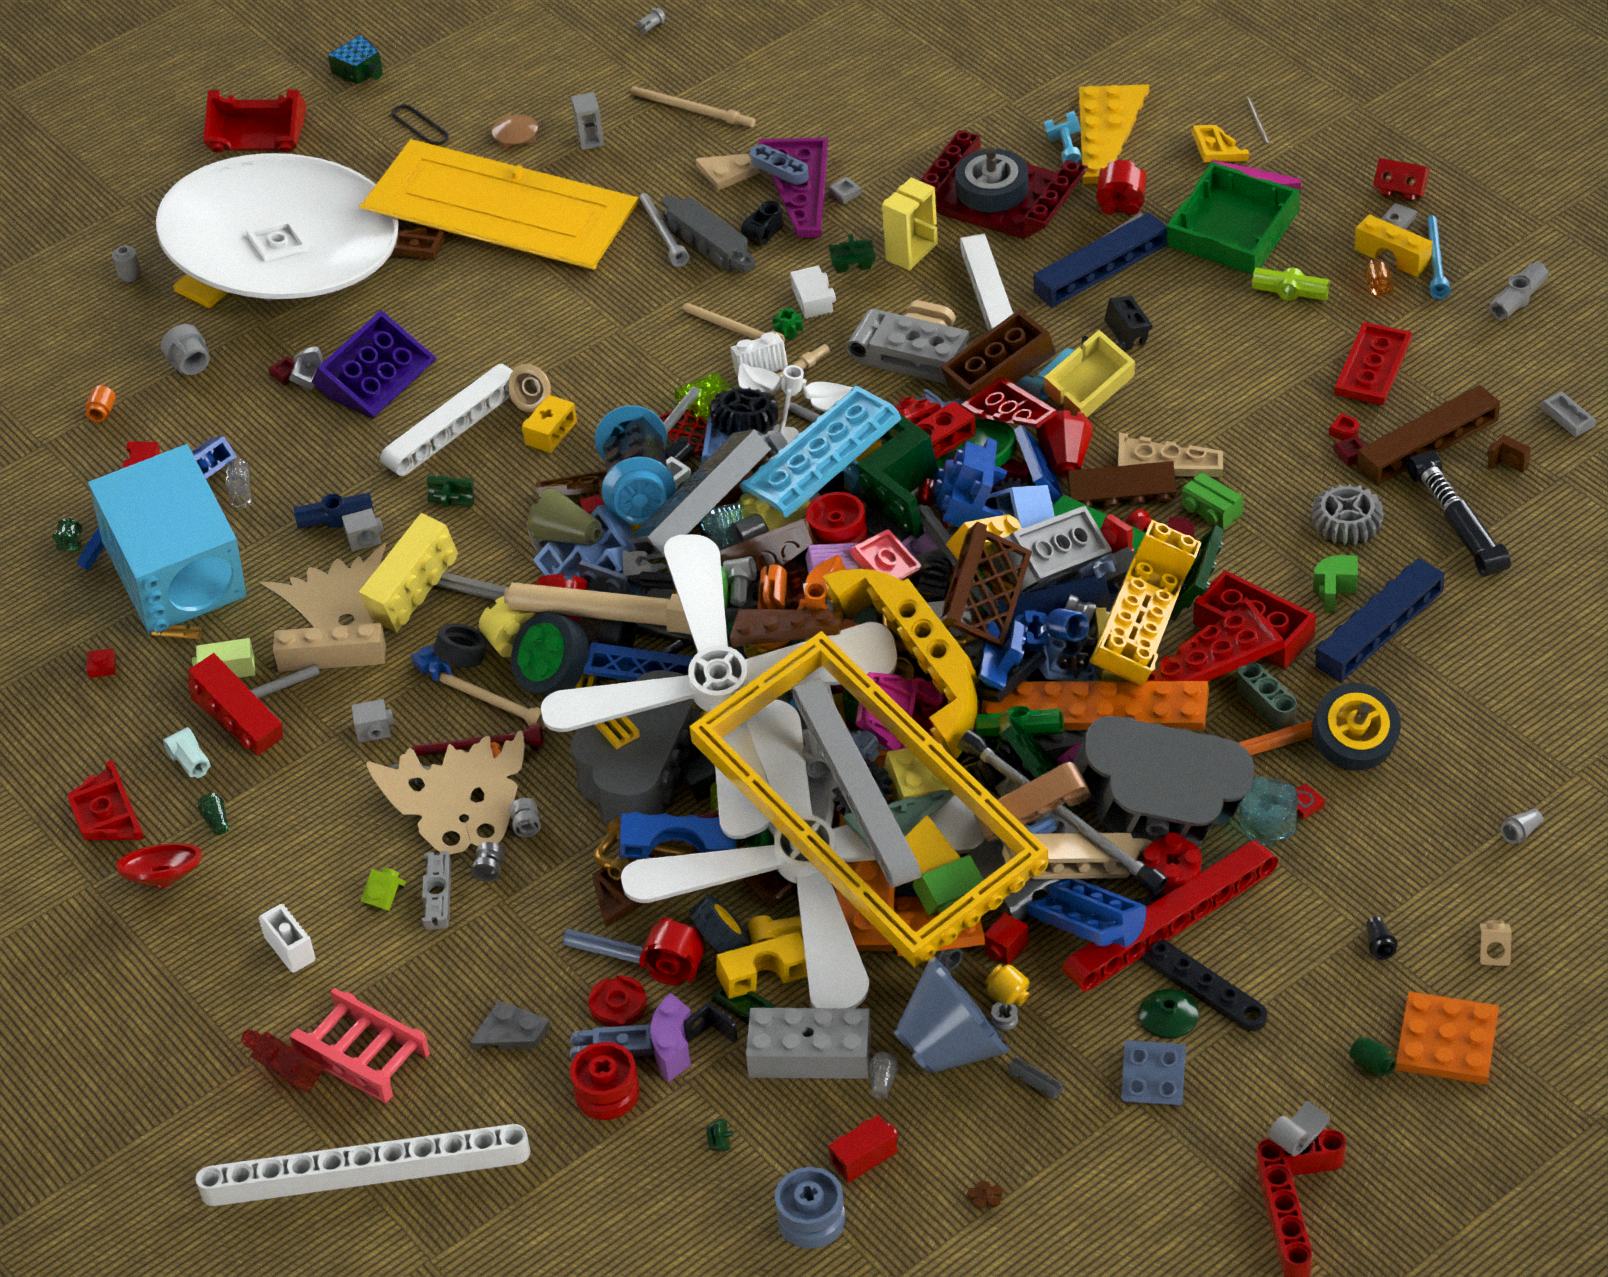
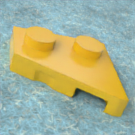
[1192,125,1250,163]

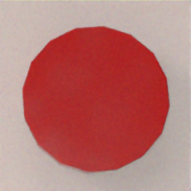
[588,975,647,1027]

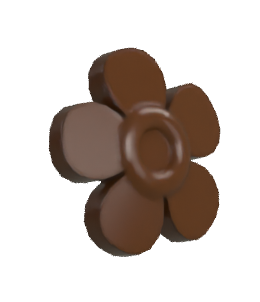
[967,1181,1003,1209]

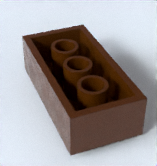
[941,309,1056,401]

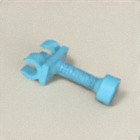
[1044,111,1082,164]

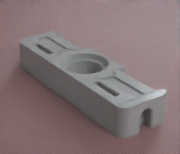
[422,851,451,930]

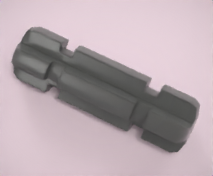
[1009,1057,1063,1098]

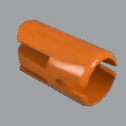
[758,564,787,610]

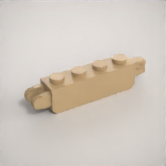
[1002,833,1152,879]

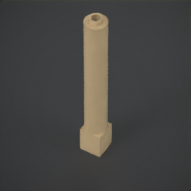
[504,582,691,634]

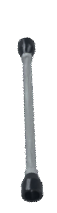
[957,729,1168,896]

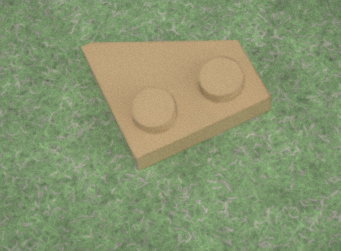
[696,154,759,191]

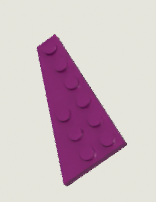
[758,138,829,238]

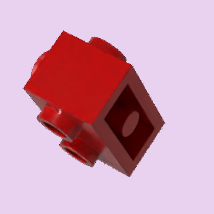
[1373,158,1430,201]

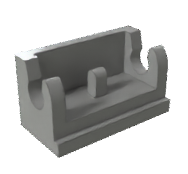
[623,550,669,590]

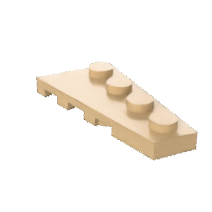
[1118,432,1223,477]

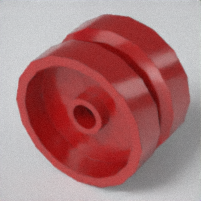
[806,492,868,545]
[570,1042,640,1120]

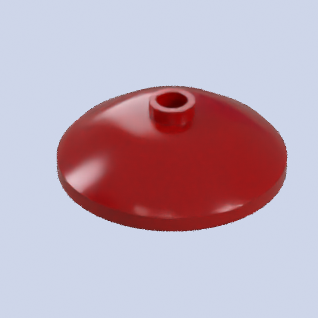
[116,843,202,888]

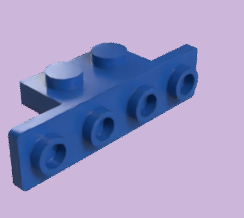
[978,620,1026,691]

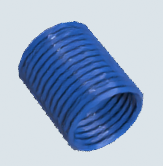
[1046,608,1089,642]

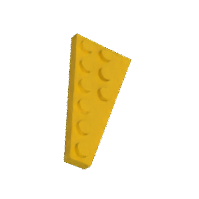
[1079,84,1149,184]

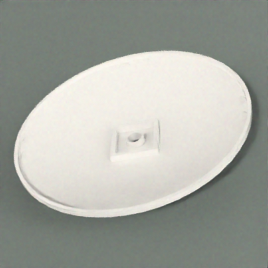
[156,153,398,299]

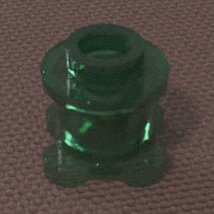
[52,518,83,551]

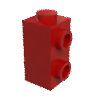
[828,1115,898,1183]

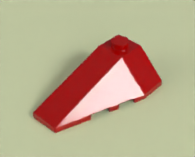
[961,377,1058,428]

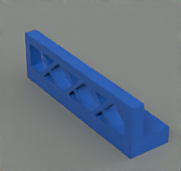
[584,642,693,681]

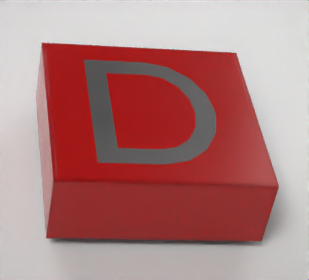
[1284,783,1325,820]

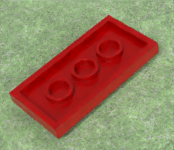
[1334,322,1412,405]

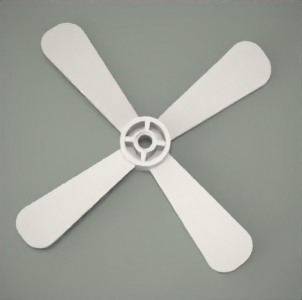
[541,535,897,839]
[621,700,986,1008]

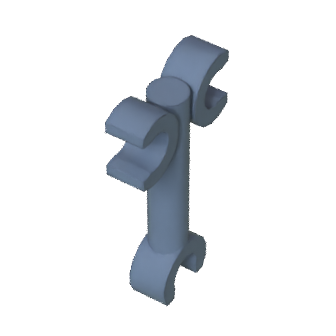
[1077,553,1118,578]

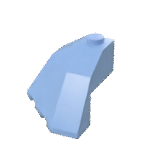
[533,505,635,580]

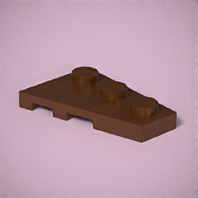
[536,470,607,497]

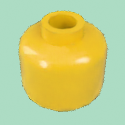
[985,965,1030,1007]

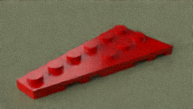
[1147,596,1285,681]

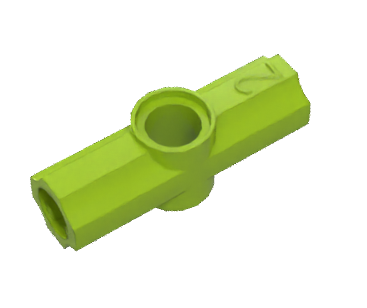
[1252,267,1330,301]

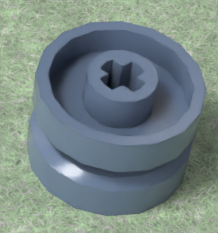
[775,1167,846,1249]

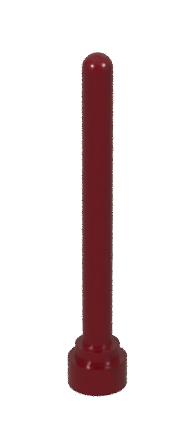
[412,724,544,756]

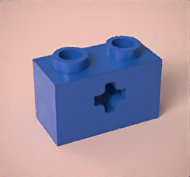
[192,436,237,479]

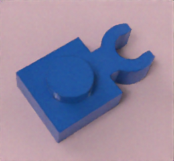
[411,644,451,681]

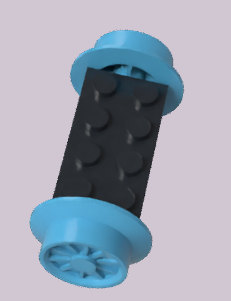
[595,405,676,524]

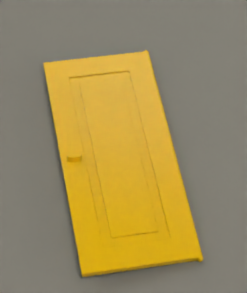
[359,139,639,270]

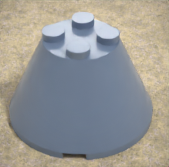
[894,956,1011,1074]

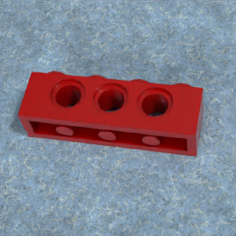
[915,401,975,459]

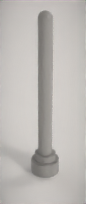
[640,193,690,267]

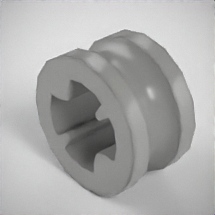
[991,1002,1018,1031]

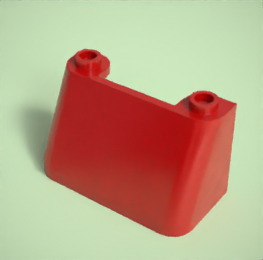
[203,90,306,153]

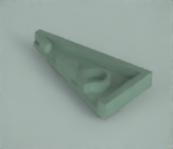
[843,790,955,851]

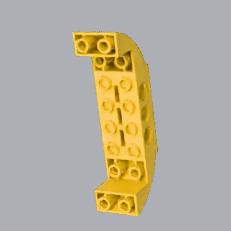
[1090,520,1202,687]
[823,569,979,760]

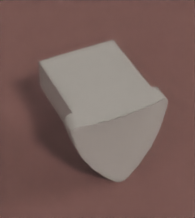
[289,347,323,390]

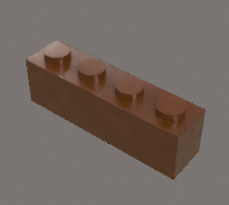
[1067,461,1177,508]

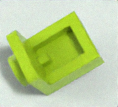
[360,867,406,911]

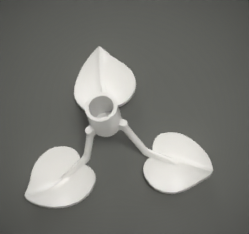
[738,363,853,444]

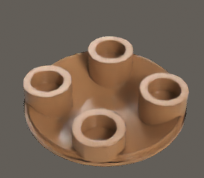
[492,114,538,148]

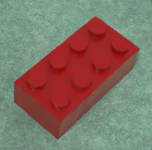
[1193,570,1316,670]

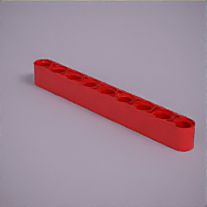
[1062,840,1279,991]

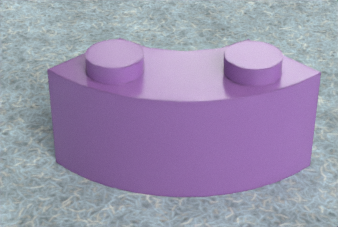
[651,993,693,1082]

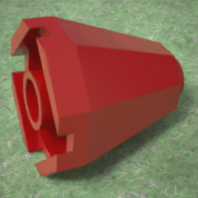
[1036,410,1093,478]

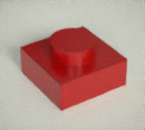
[87,648,116,678]

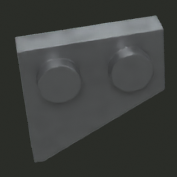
[470,1001,551,1050]

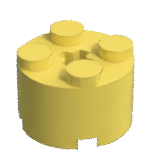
[479,596,536,657]

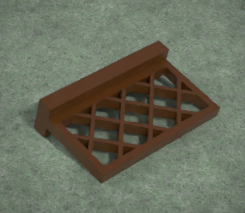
[939,521,1032,648]

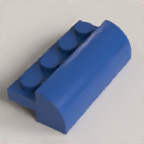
[1027,879,1146,947]

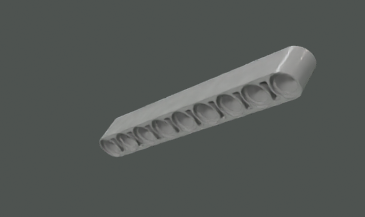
[792,678,921,888]

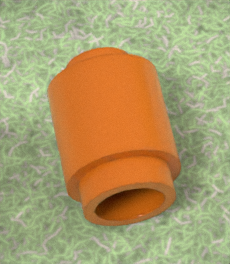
[85,386,116,422]

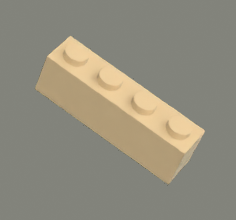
[273,623,386,672]

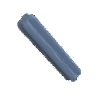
[563,929,644,964]

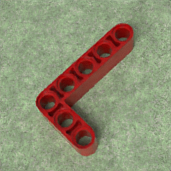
[1256,1129,1346,1277]

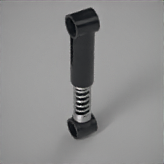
[1406,450,1511,577]

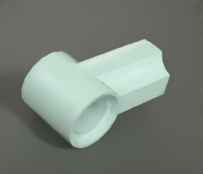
[163,727,211,779]

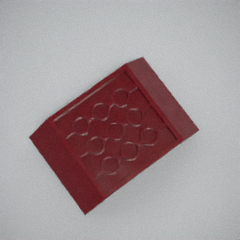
[919,130,1088,239]

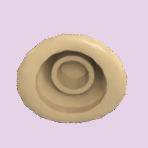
[508,364,551,412]

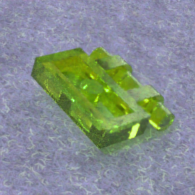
[674,372,731,417]

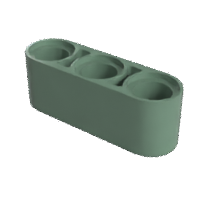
[1237,662,1297,730]

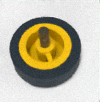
[1312,683,1401,770]

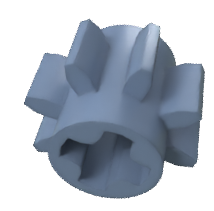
[851,730,880,763]

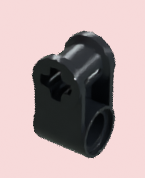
[741,200,783,245]

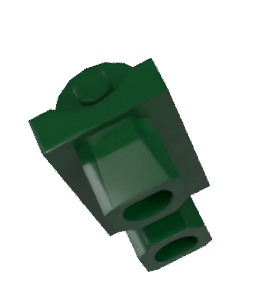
[829,234,876,273]
[427,475,474,507]

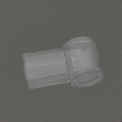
[225,459,253,509]

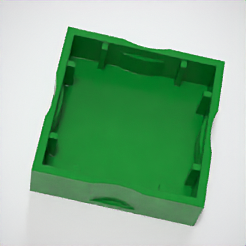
[1166,162,1300,275]

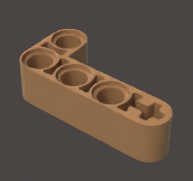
[974,762,1091,842]

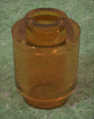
[1365,259,1394,295]

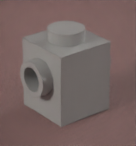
[352,699,394,743]

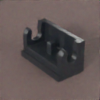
[1104,295,1153,350]

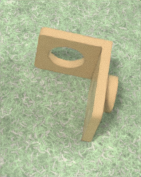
[1480,920,1512,966]

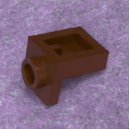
[1487,435,1531,472]

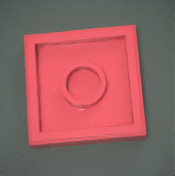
[849,529,923,581]

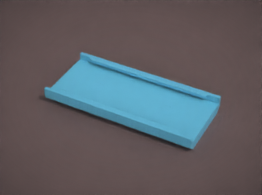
[739,385,901,518]

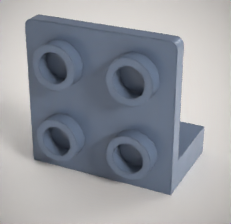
[579,560,646,596]
[1121,1040,1187,1105]

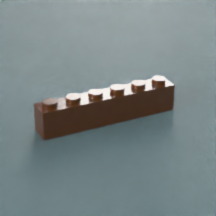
[1357,385,1500,486]

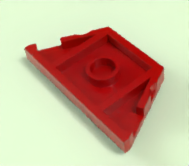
[67,759,144,840]

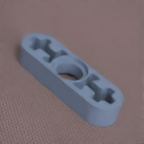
[750,144,809,184]

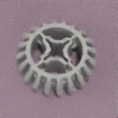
[1311,483,1384,546]

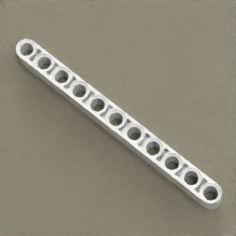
[196,1124,530,1206]

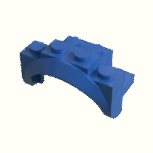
[932,437,1007,527]

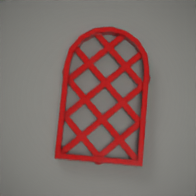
[659,403,707,455]

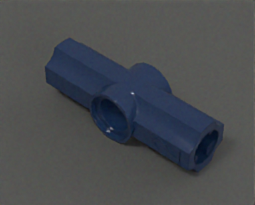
[293,492,374,529]

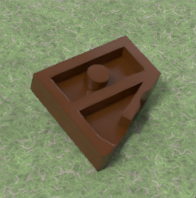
[388,227,448,260]

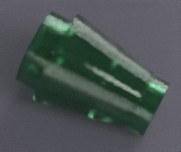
[197,793,229,835]

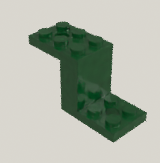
[857,413,938,539]

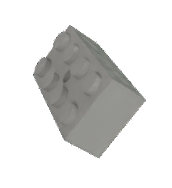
[746,1008,871,1079]

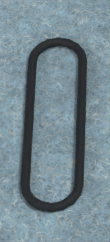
[392,104,449,145]

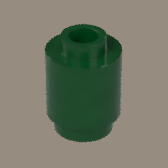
[1349,1036,1397,1078]

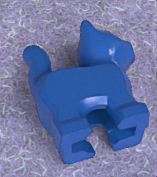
[1008,610,1048,650]

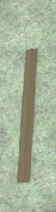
[1245,97,1270,144]

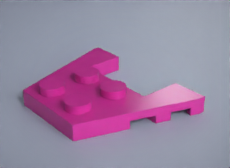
[855,672,943,751]

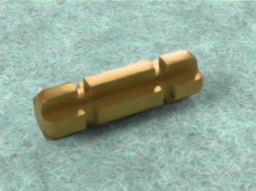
[150,625,203,639]

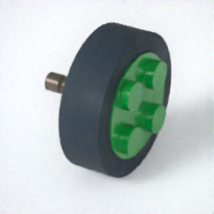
[511,612,589,696]

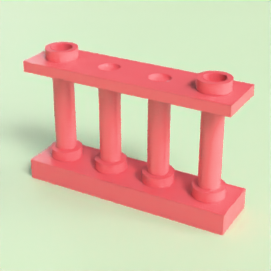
[289,988,430,1104]

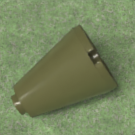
[528,489,602,546]

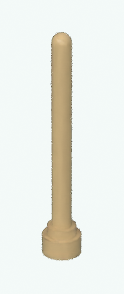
[683,303,785,341]
[439,672,546,730]

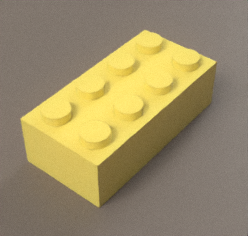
[359,513,458,633]

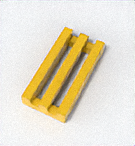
[594,716,640,750]

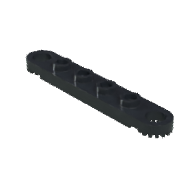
[1139,939,1267,1031]

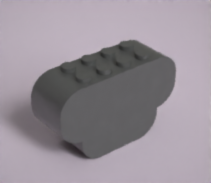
[571,670,700,825]
[1073,716,1254,846]

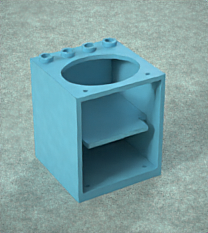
[88,444,247,636]

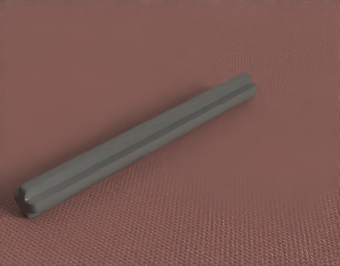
[918,505,1001,614]

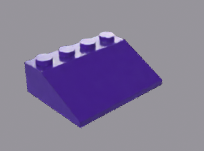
[311,310,436,419]

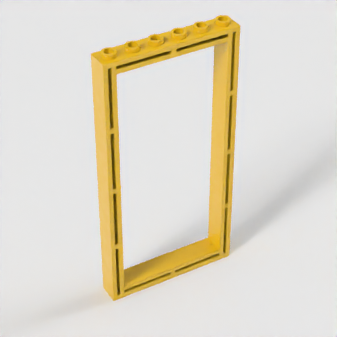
[689,631,1049,967]

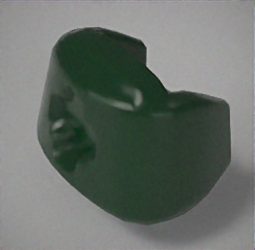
[706,1119,734,1151]

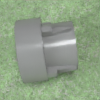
[161,324,210,375]

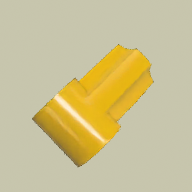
[748,915,803,945]

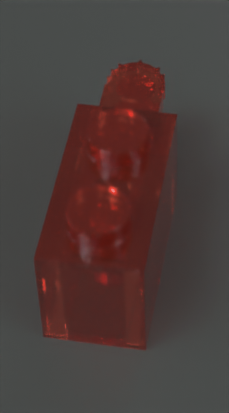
[240,1028,325,1093]

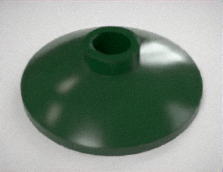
[1139,989,1199,1039]

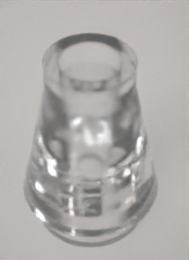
[870,1052,899,1100]

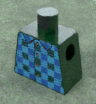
[328,35,383,84]

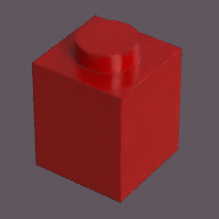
[984,912,1029,965]

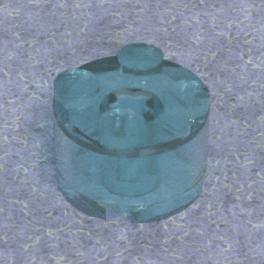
[1239,776,1298,845]

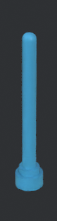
[1427,215,1450,299]

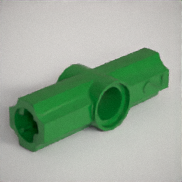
[976,706,1064,740]

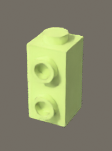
[192,638,255,678]

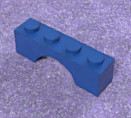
[619,812,736,859]

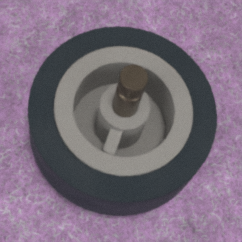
[955,147,1028,212]

